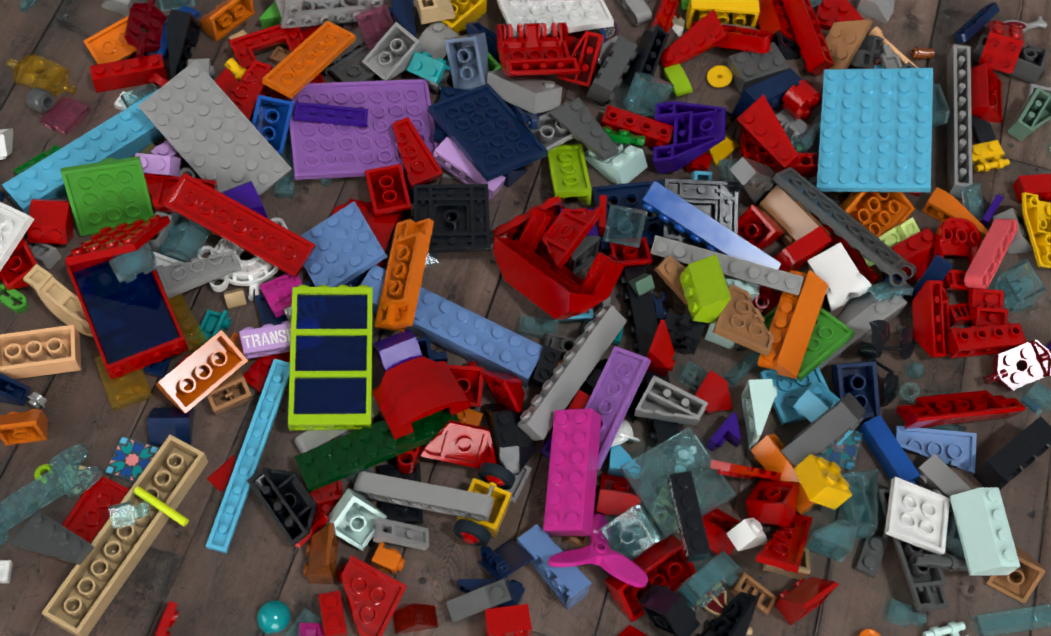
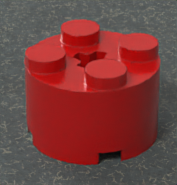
[781,80,822,120]

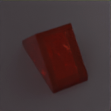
[393,603,438,634]

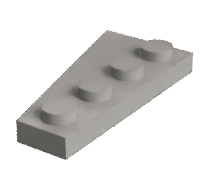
[155,250,242,299]

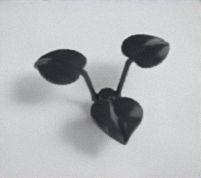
[858,320,915,407]

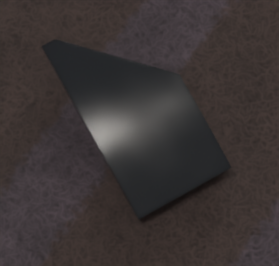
[971,114,996,144]

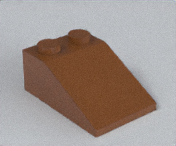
[304,523,339,584]

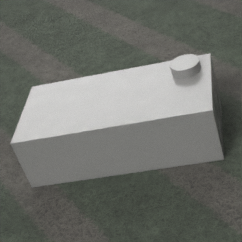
[487,69,562,114]

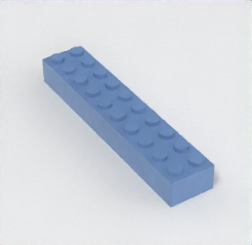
[355,265,543,388]

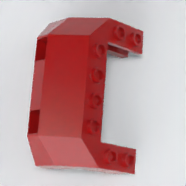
[494,207,625,320]

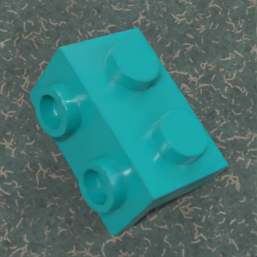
[407,51,450,85]
[193,309,232,347]

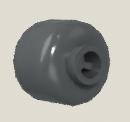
[26,87,54,113]

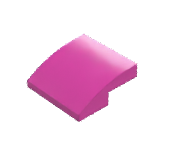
[259,274,307,318]

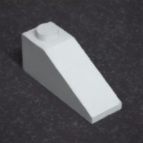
[726,517,768,551]

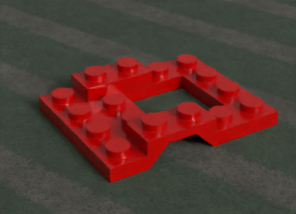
[229,24,325,100]

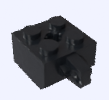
[665,309,706,355]
[637,583,700,636]

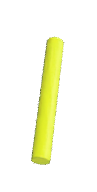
[133,486,189,527]

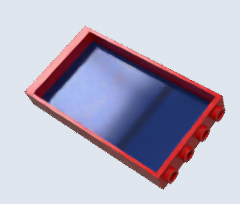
[65,245,189,380]

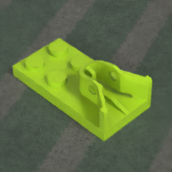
[547,144,592,205]

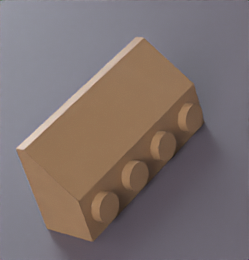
[758,185,830,257]

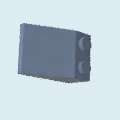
[445,33,488,90]

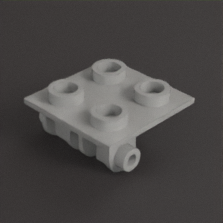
[776,109,812,145]

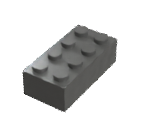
[781,392,866,467]

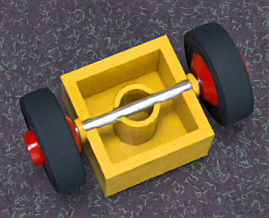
[453,462,515,547]

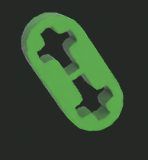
[0,284,29,313]

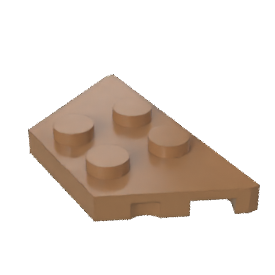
[825,19,873,69]

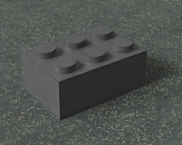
[726,42,790,95]

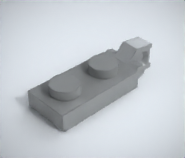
[879,44,902,69]

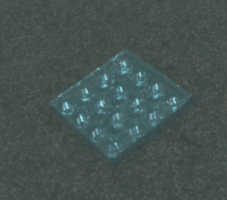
[620,427,736,539]

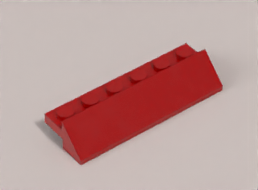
[896,390,1026,429]

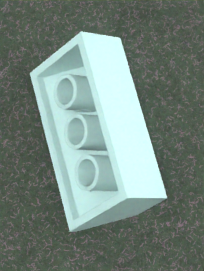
[950,487,1020,576]

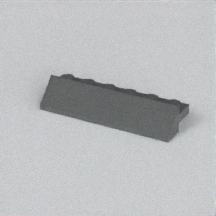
[877,488,949,614]

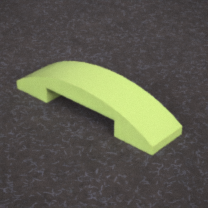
[861,217,920,267]

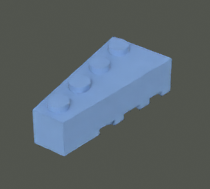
[517,524,591,610]

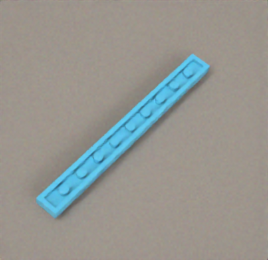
[206,359,290,554]

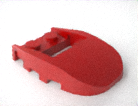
[934,217,982,291]

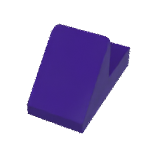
[706,412,741,452]

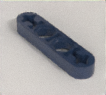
[953,2,1000,44]

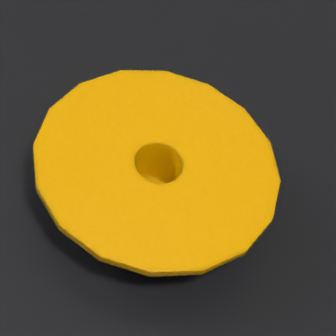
[707,65,733,88]

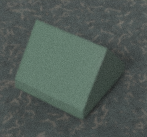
[628,273,655,297]

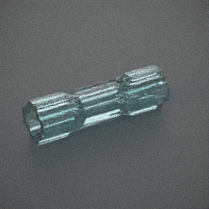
[793,113,821,153]

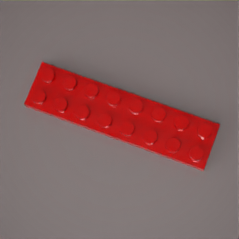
[163,173,316,278]

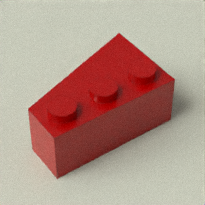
[556,31,605,87]

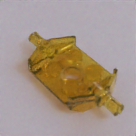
[6,54,77,97]

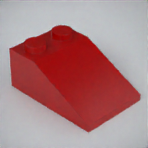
[365,164,412,216]
[775,577,839,626]

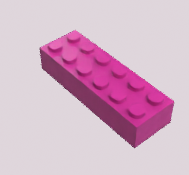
[543,408,601,536]

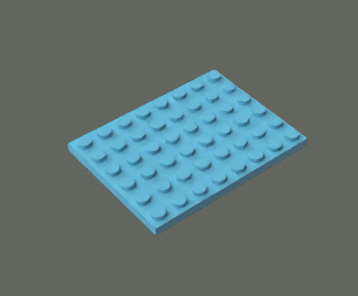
[817,68,933,192]

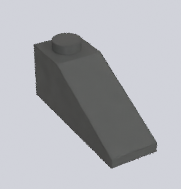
[446,579,514,623]

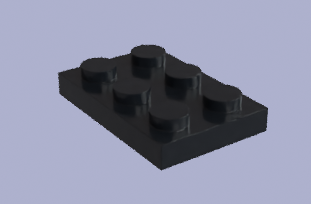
[379,462,423,524]

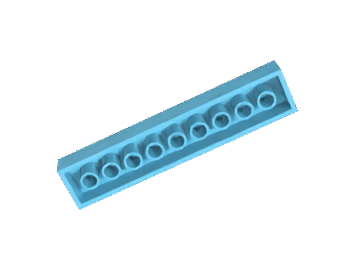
[2,88,164,215]

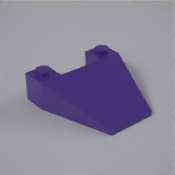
[653,101,726,174]

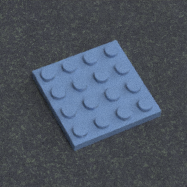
[301,202,388,287]

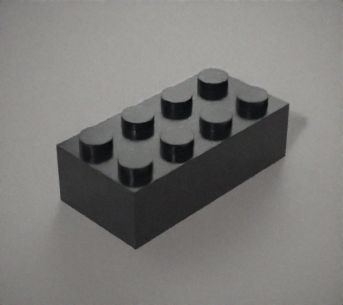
[973,416,1051,490]

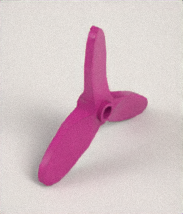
[548,513,648,587]

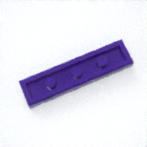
[294,102,368,127]

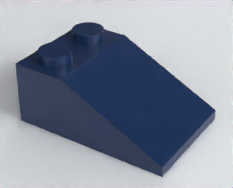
[831,361,881,422]

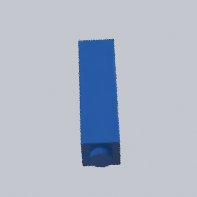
[858,415,920,485]

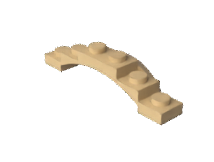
[23,264,133,347]

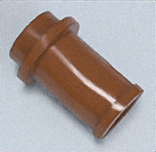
[911,46,935,60]

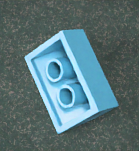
[793,380,855,446]

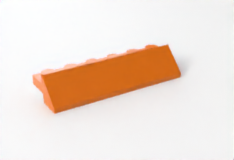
[374,218,434,332]
[758,269,828,379]

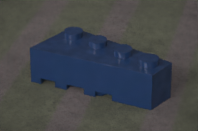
[732,69,802,118]

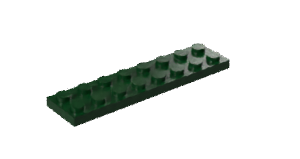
[294,408,460,493]

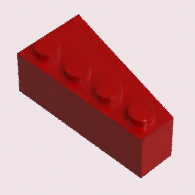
[737,94,800,170]

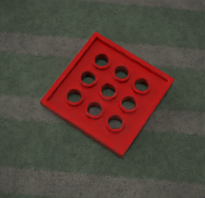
[65,215,171,265]

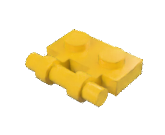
[972,140,1010,172]

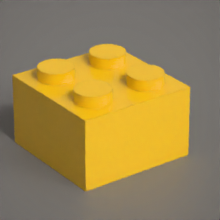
[793,454,852,510]

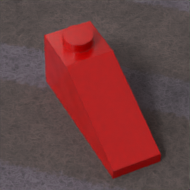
[774,226,833,273]

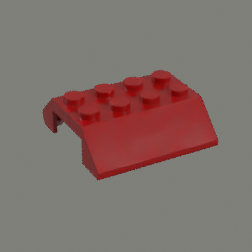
[496,22,580,76]

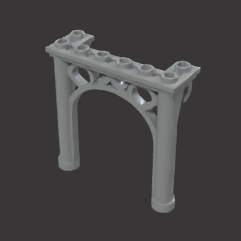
[275,0,384,29]

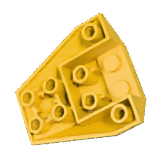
[1022,192,1051,269]

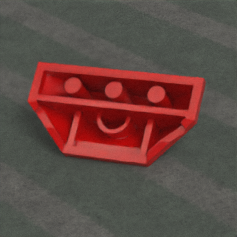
[912,280,950,357]

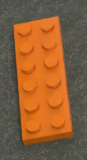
[262,21,356,99]

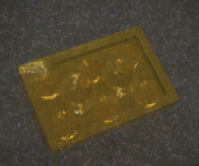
[94,344,153,411]

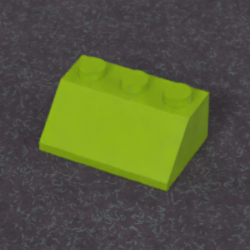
[679,255,731,324]

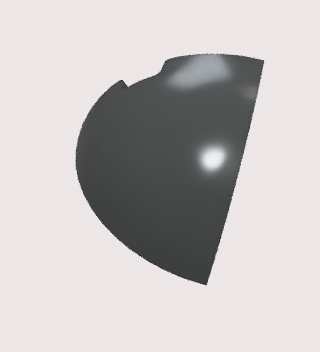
[850,35,884,67]

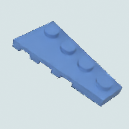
[895,426,977,473]

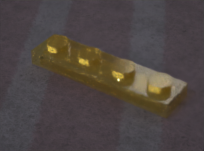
[168,294,207,354]

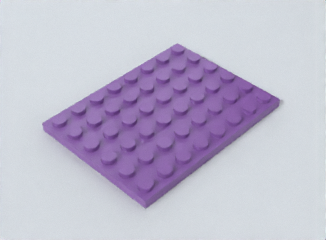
[286,79,442,180]

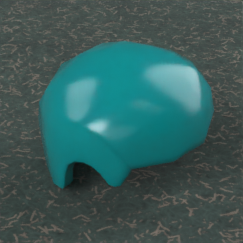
[256,600,291,634]

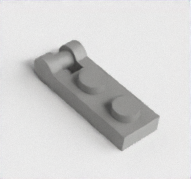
[373,518,429,551]

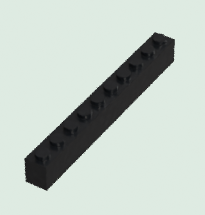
[620,265,681,449]

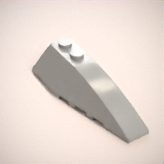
[818,285,908,370]

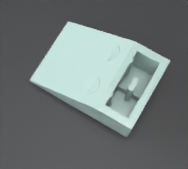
[584,142,648,184]

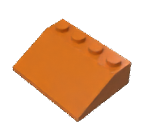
[840,192,915,237]

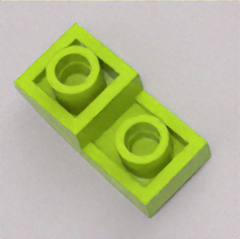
[663,64,693,97]

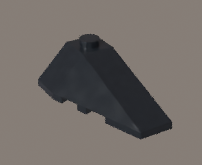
[166,9,202,79]
[695,592,759,636]

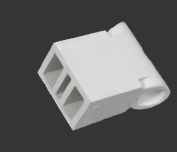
[807,242,873,312]

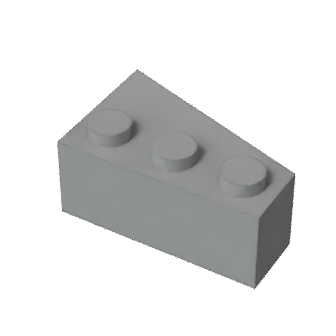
[634,376,708,426]

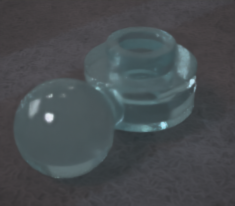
[900,382,921,405]

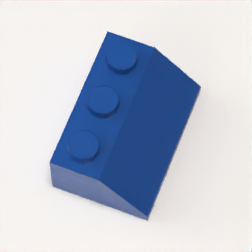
[252,95,294,155]

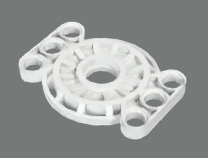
[197,217,288,292]

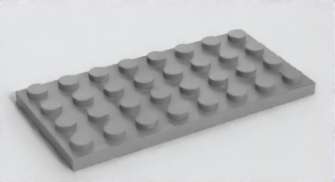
[138,60,292,197]

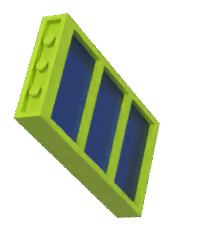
[288,285,373,431]

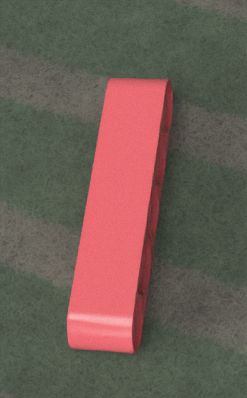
[964,219,1018,289]

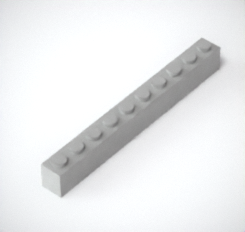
[947,44,973,199]

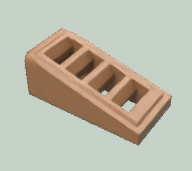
[729,572,778,615]

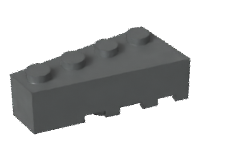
[971,34,1050,84]
[586,35,637,106]
[729,157,776,207]

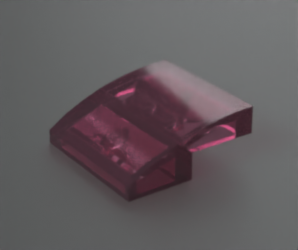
[355,5,394,49]
[39,97,90,135]

